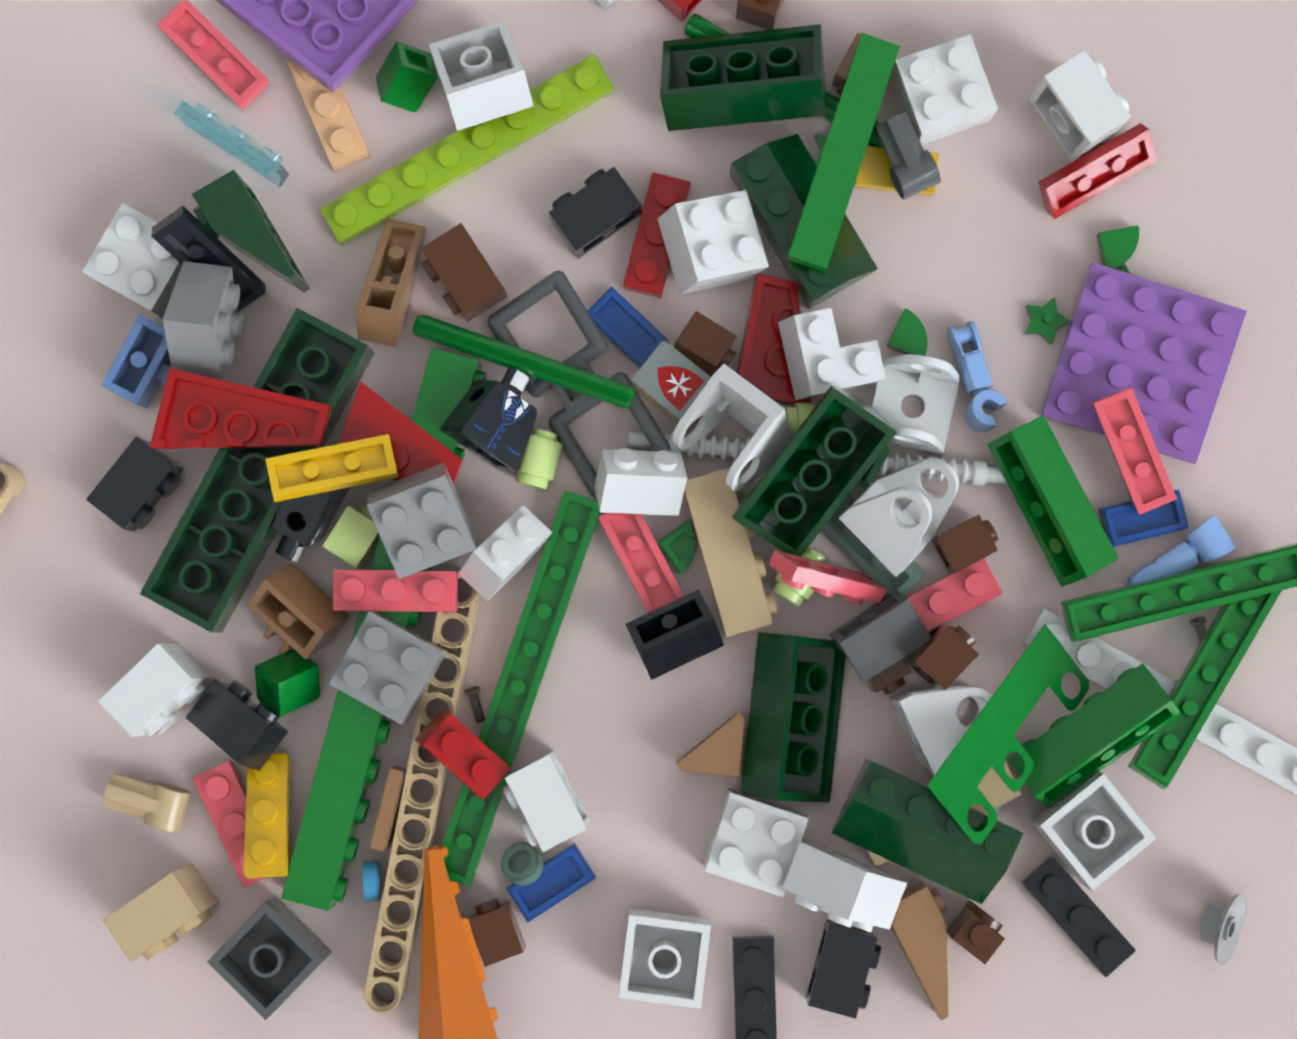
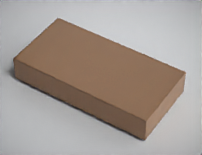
[370,766,407,852]

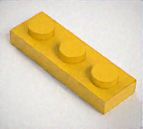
[265,434,398,502]
[243,753,291,878]

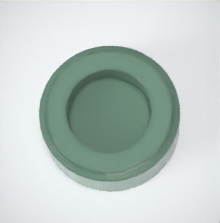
[501,842,544,886]

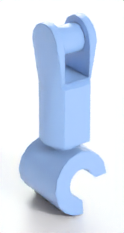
[947,321,1007,432]
[1127,514,1236,585]

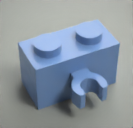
[101,314,171,408]

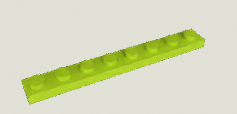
[320,54,614,246]

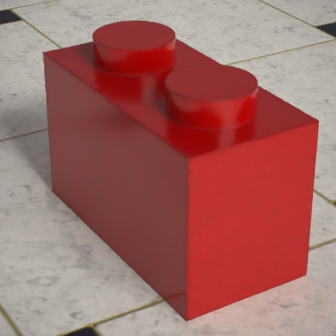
[415,709,511,800]

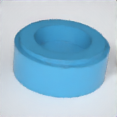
[362,860,381,902]

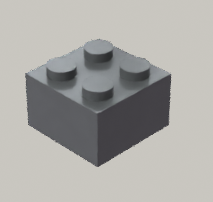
[207,896,332,1020]

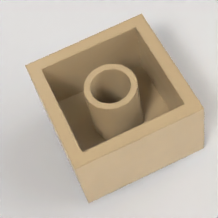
[103,863,219,962]

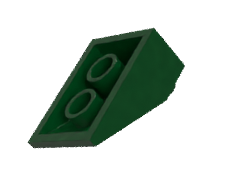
[192,170,310,293]

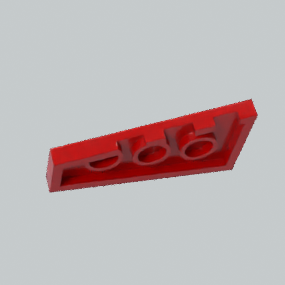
[149,368,332,449]

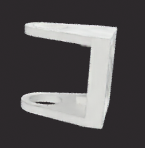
[871,354,960,455]
[672,364,792,491]
[839,458,959,577]
[890,686,992,776]

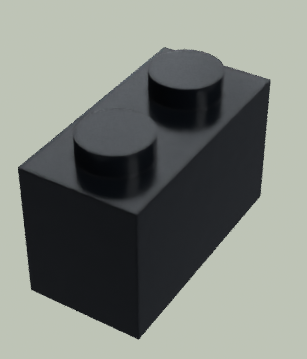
[549,167,642,259]
[86,436,184,532]
[625,589,724,680]
[186,678,288,771]
[805,919,881,1019]

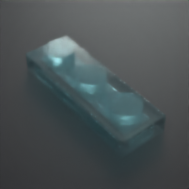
[174,100,289,188]

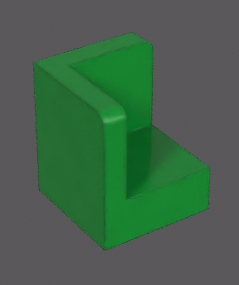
[376,41,438,112]
[254,649,320,717]

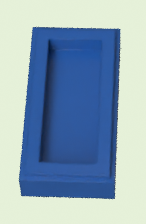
[588,286,669,369]
[1098,490,1189,547]
[506,843,596,922]

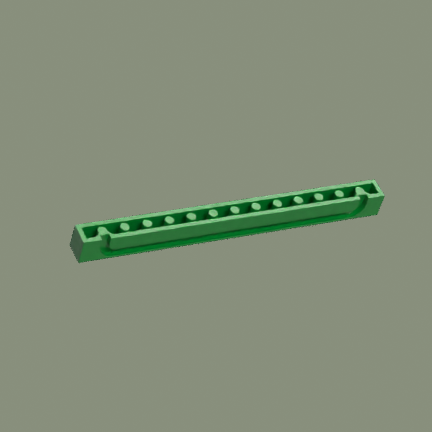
[281,347,486,911]

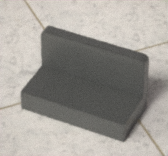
[829,591,931,682]

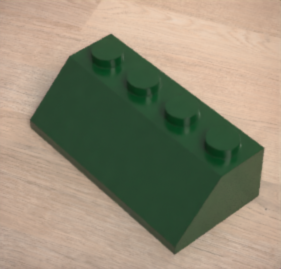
[660,24,826,131]
[730,134,878,309]
[732,385,897,557]
[740,632,846,803]
[831,758,1024,904]

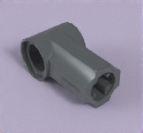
[874,112,941,200]

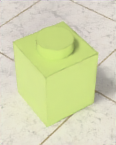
[322,504,380,569]

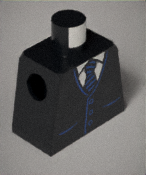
[440,368,537,471]
[272,487,350,562]

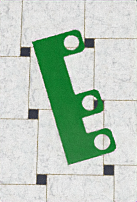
[927,624,1089,844]

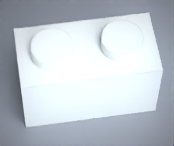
[594,448,687,516]
[458,505,553,601]

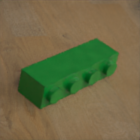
[987,415,1119,587]
[1009,663,1182,809]

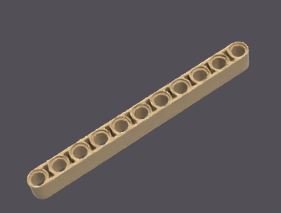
[364,572,481,1014]

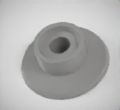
[1200,894,1246,965]

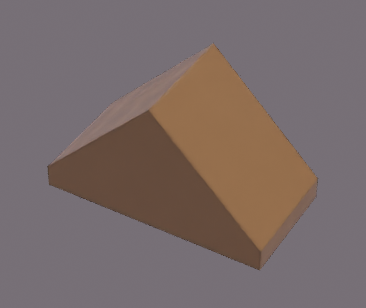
[676,712,745,777]

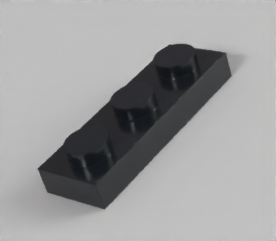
[151,206,265,312]
[1022,856,1136,978]
[732,936,777,1039]

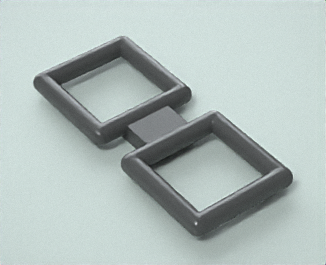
[487,270,670,498]

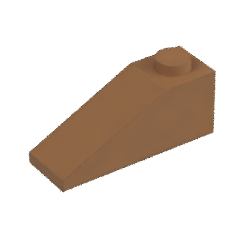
[356,219,425,347]
[891,882,948,1021]

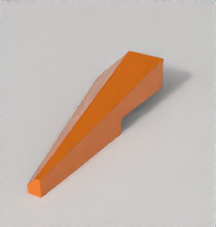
[419,844,498,1039]

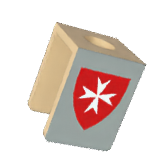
[632,341,711,424]

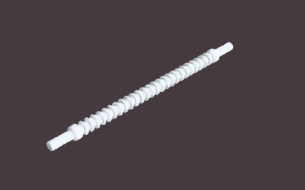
[628,431,1007,486]

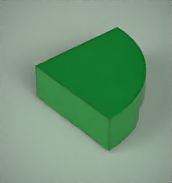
[1097,225,1139,269]
[887,308,928,356]
[657,519,696,575]

